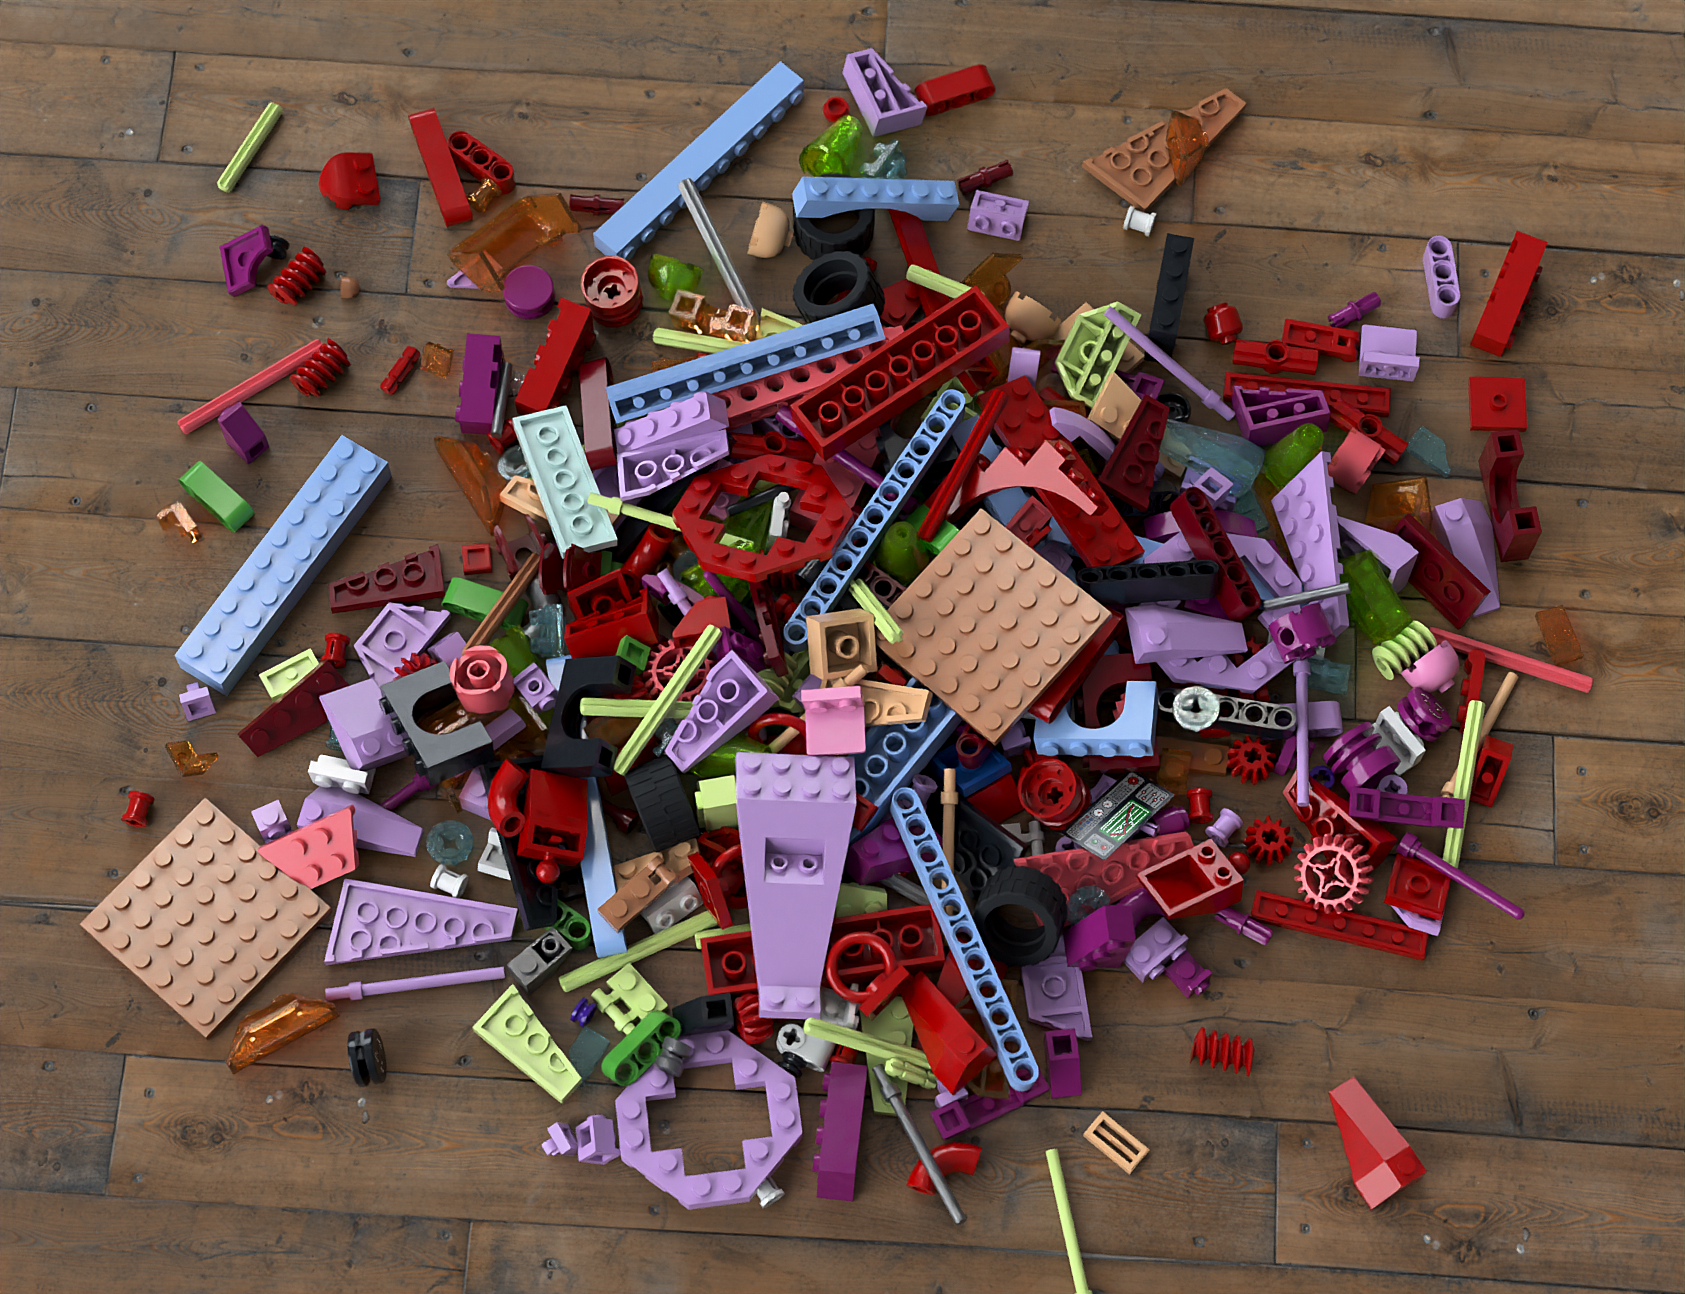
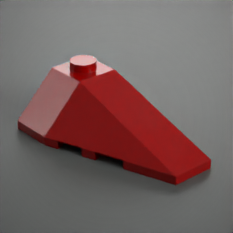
[1282,770,1398,877]

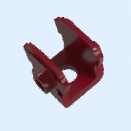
[494,514,548,580]
[539,543,602,595]

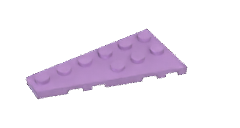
[1271,451,1349,637]
[324,878,518,965]

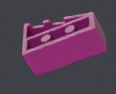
[1231,386,1331,449]
[1063,905,1136,971]

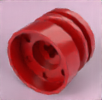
[581,256,644,328]
[1018,759,1092,831]

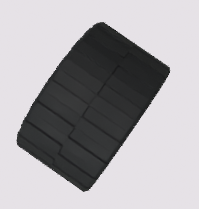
[793,173,875,261]
[792,251,885,324]
[624,754,701,853]
[972,866,1068,967]

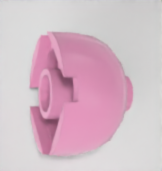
[1401,640,1459,694]

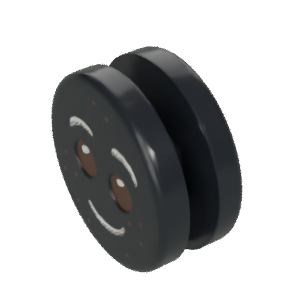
[347,1028,387,1087]

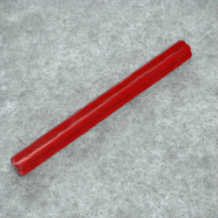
[917,389,1008,542]

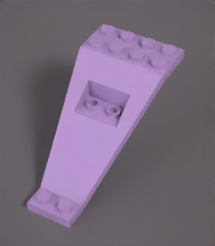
[735,752,856,1019]

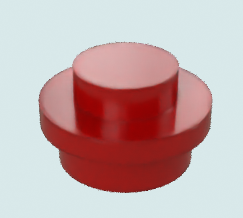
[823,97,850,123]

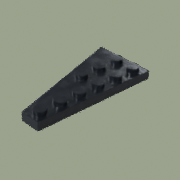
[479,755,559,931]
[901,768,1029,911]

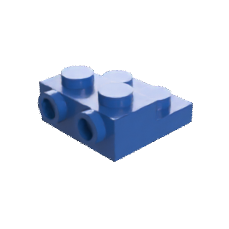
[930,742,1011,798]

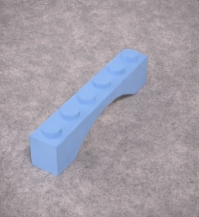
[792,177,959,221]

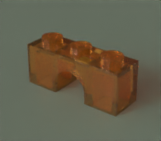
[669,289,760,343]

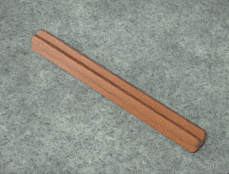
[462,553,540,656]

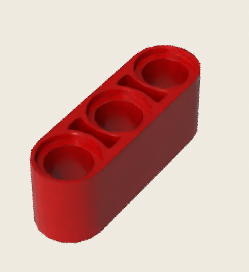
[914,64,996,116]
[448,131,516,195]

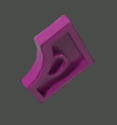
[220,224,273,297]

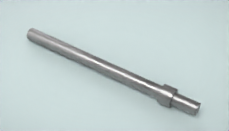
[872,1064,967,1226]

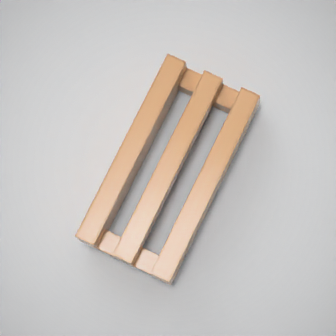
[1083,1111,1149,1174]

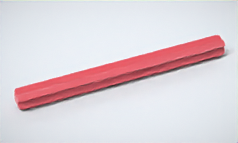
[178,339,322,434]
[1429,627,1593,693]

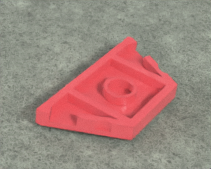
[257,804,359,889]

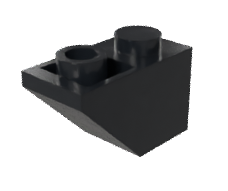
[672,993,734,1037]

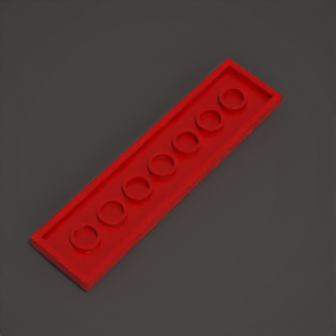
[976,375,1145,567]

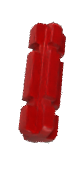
[380,346,421,395]

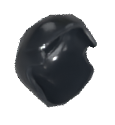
[1157,392,1191,432]

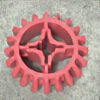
[642,639,718,702]
[1294,834,1374,913]

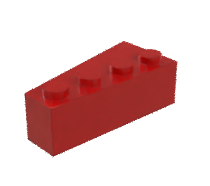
[1470,231,1548,357]
[515,297,596,415]

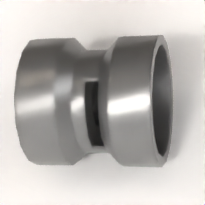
[653,1037,693,1077]

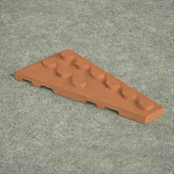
[1082,88,1247,213]

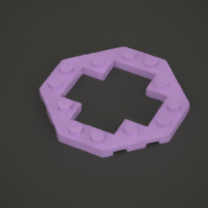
[1139,531,1302,694]
[615,1031,803,1210]

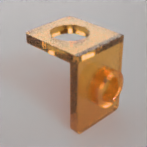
[165,740,219,777]

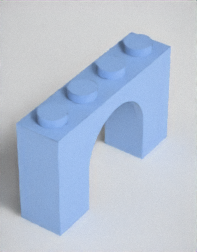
[1034,681,1159,757]

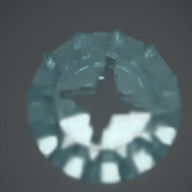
[498,445,532,482]
[1172,686,1220,732]
[426,820,473,866]
[1066,886,1111,926]

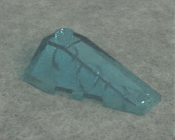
[1159,419,1266,498]

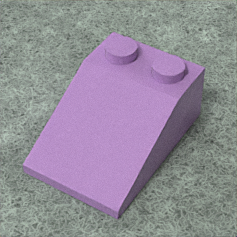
[1337,516,1419,604]
[319,678,407,772]

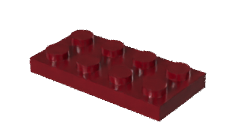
[1392,513,1491,630]

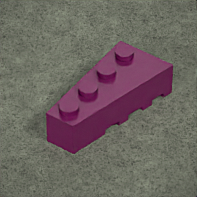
[812,1062,867,1202]

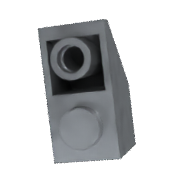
[507,926,572,995]

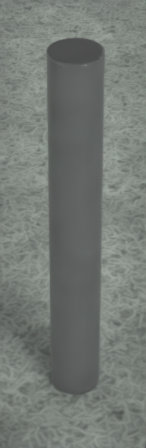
[490,362,513,438]
[1264,582,1351,611]

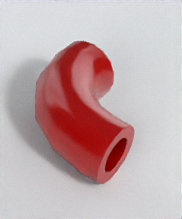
[620,523,674,594]
[487,759,530,837]
[906,1142,982,1195]

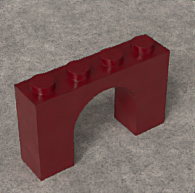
[1478,429,1542,562]
[1076,653,1160,776]

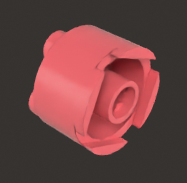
[1327,427,1385,494]
[449,646,515,714]

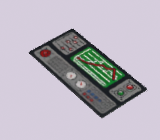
[1061,772,1174,860]

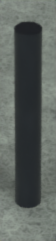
[725,484,798,518]

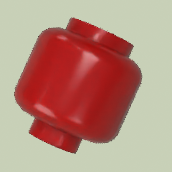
[1203,302,1243,345]

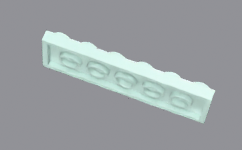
[512,405,617,559]

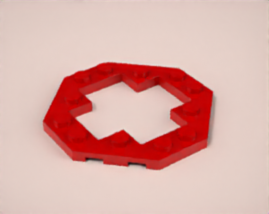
[672,454,854,583]

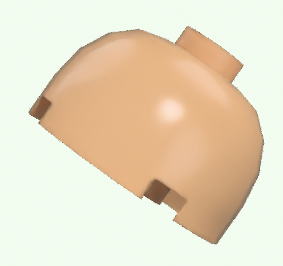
[747,202,794,258]
[1005,292,1061,343]

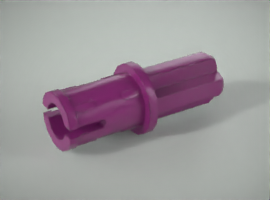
[1328,292,1381,328]
[1214,906,1273,945]

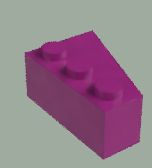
[455,333,505,435]
[844,807,943,886]

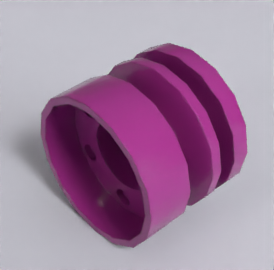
[1322,721,1401,794]

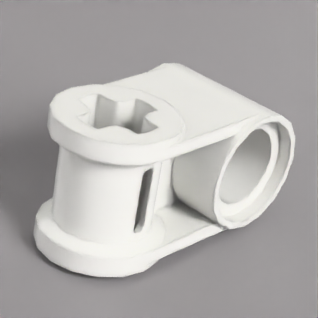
[776,1024,836,1072]

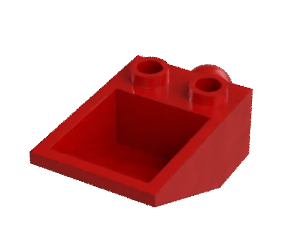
[517,769,587,883]
[1136,839,1250,919]

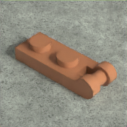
[598,855,679,933]

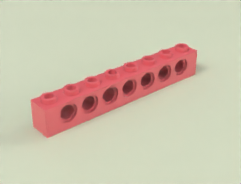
[711,325,904,431]

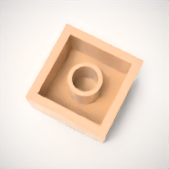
[806,608,877,680]

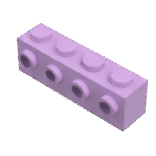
[614,392,729,454]

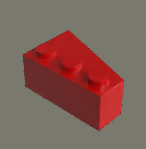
[564,588,659,659]

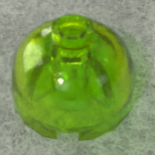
[647,254,703,302]

